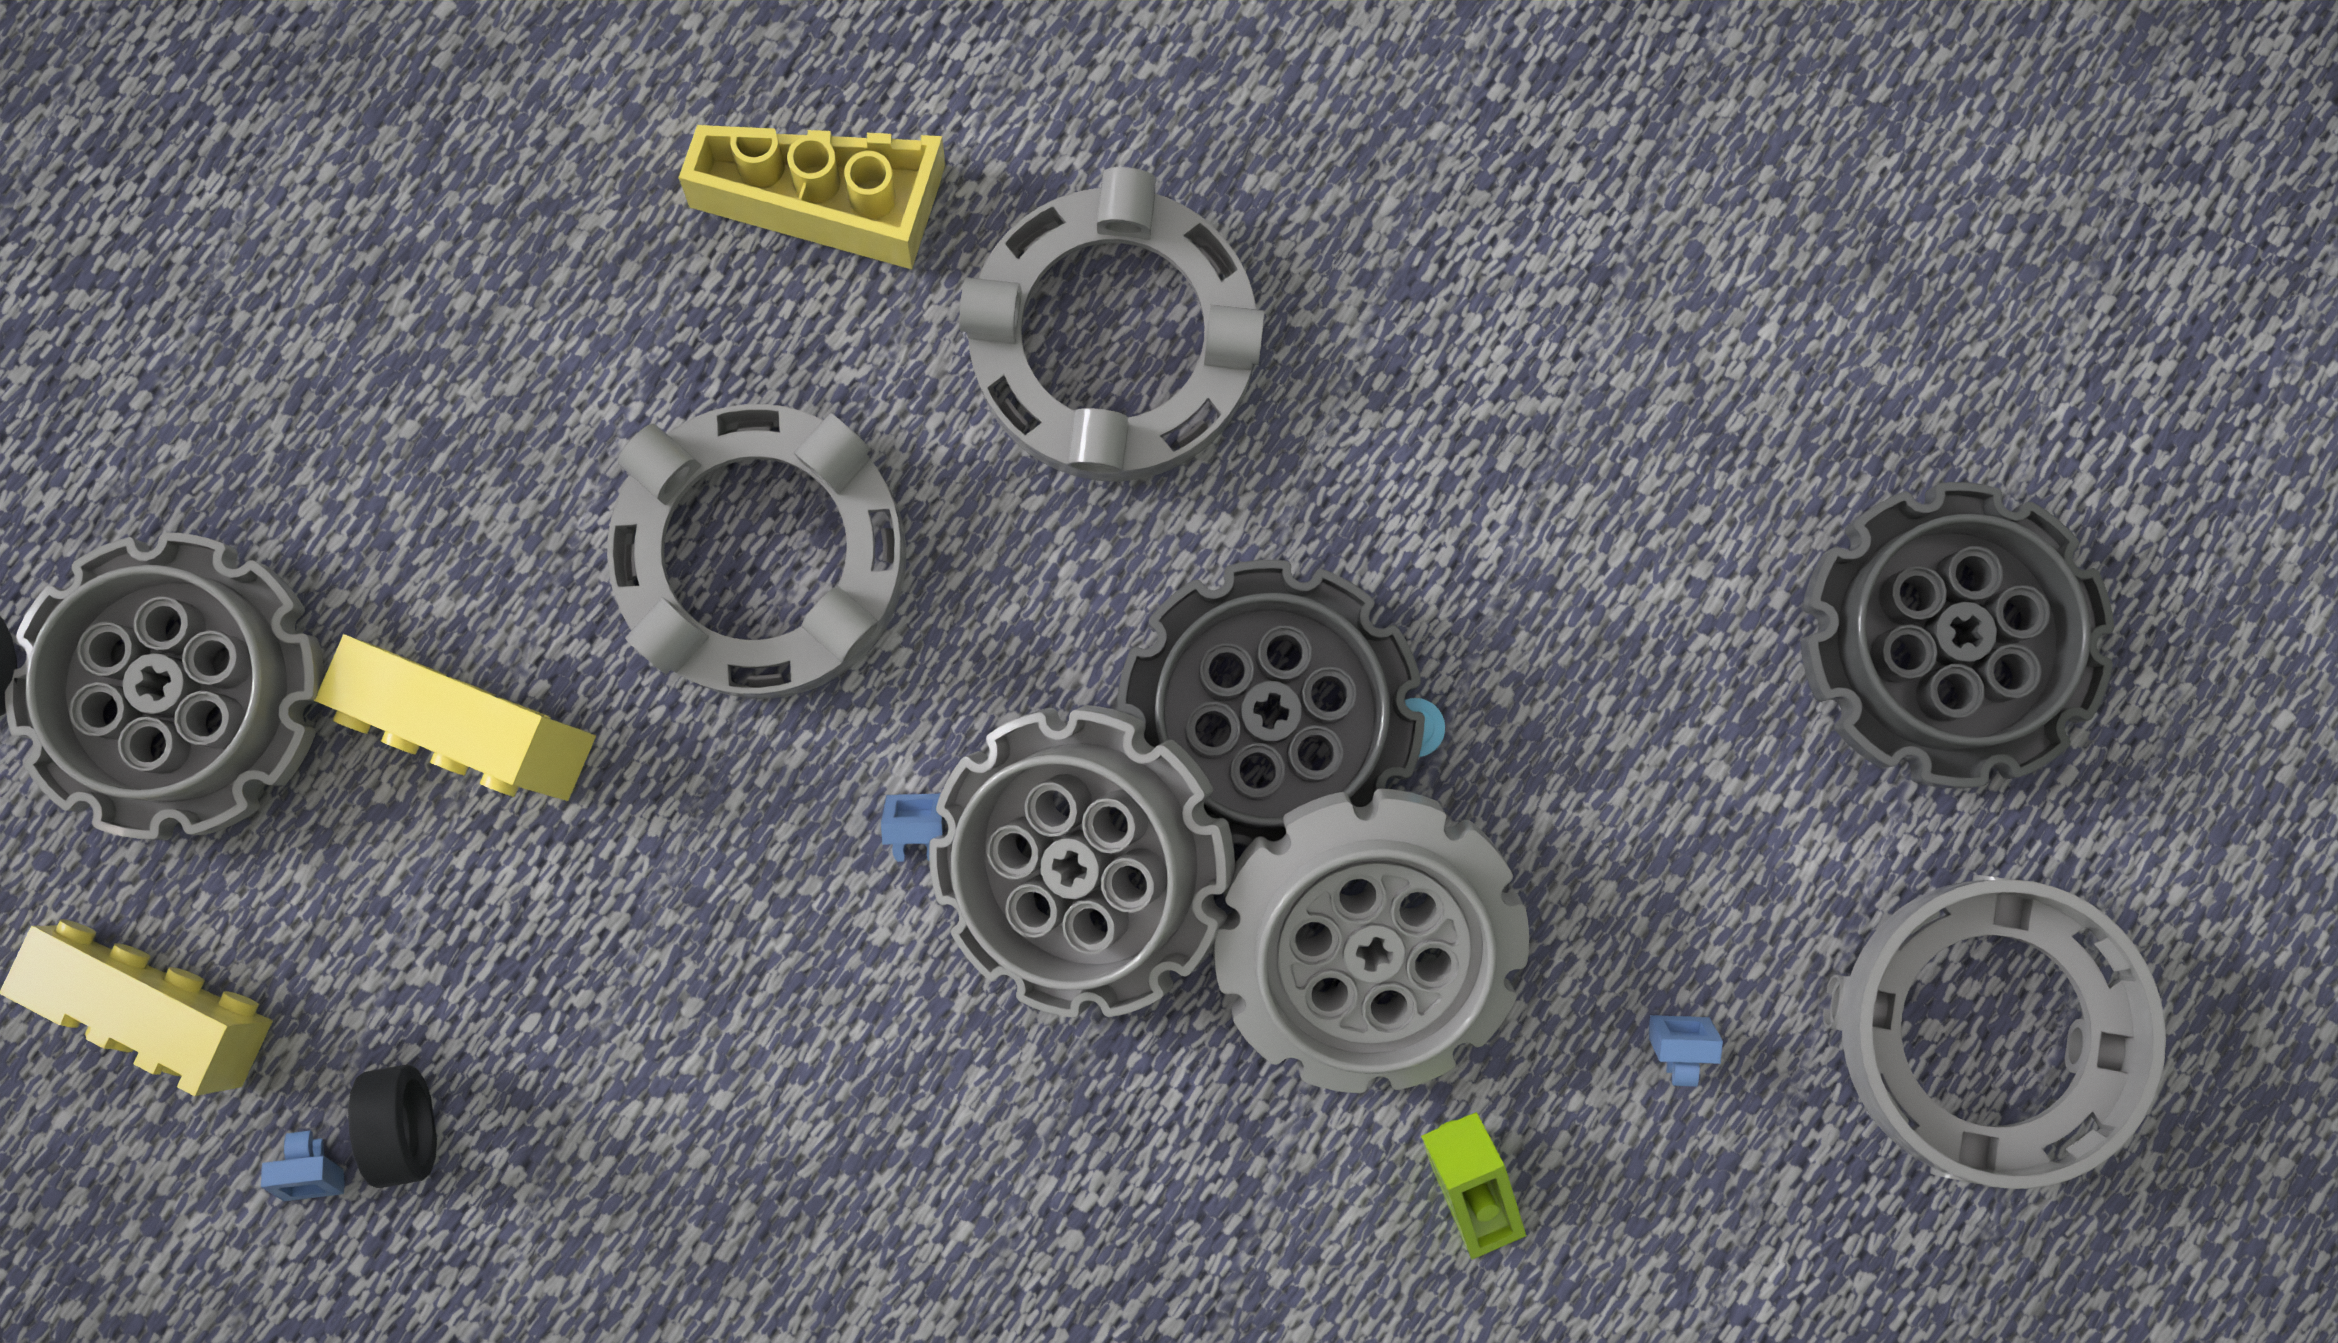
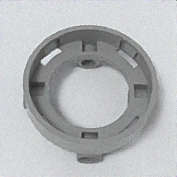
[959,167,1265,482]
[607,404,906,699]
[1823,875,2166,1189]

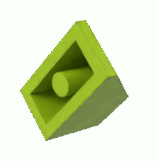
[1421,1112,1527,1260]

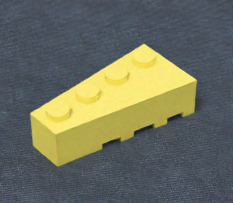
[679,125,945,270]
[314,634,596,801]
[0,919,273,1096]

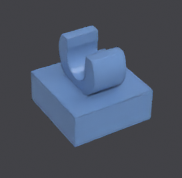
[881,793,946,862]
[1649,1015,1723,1087]
[261,1131,345,1201]

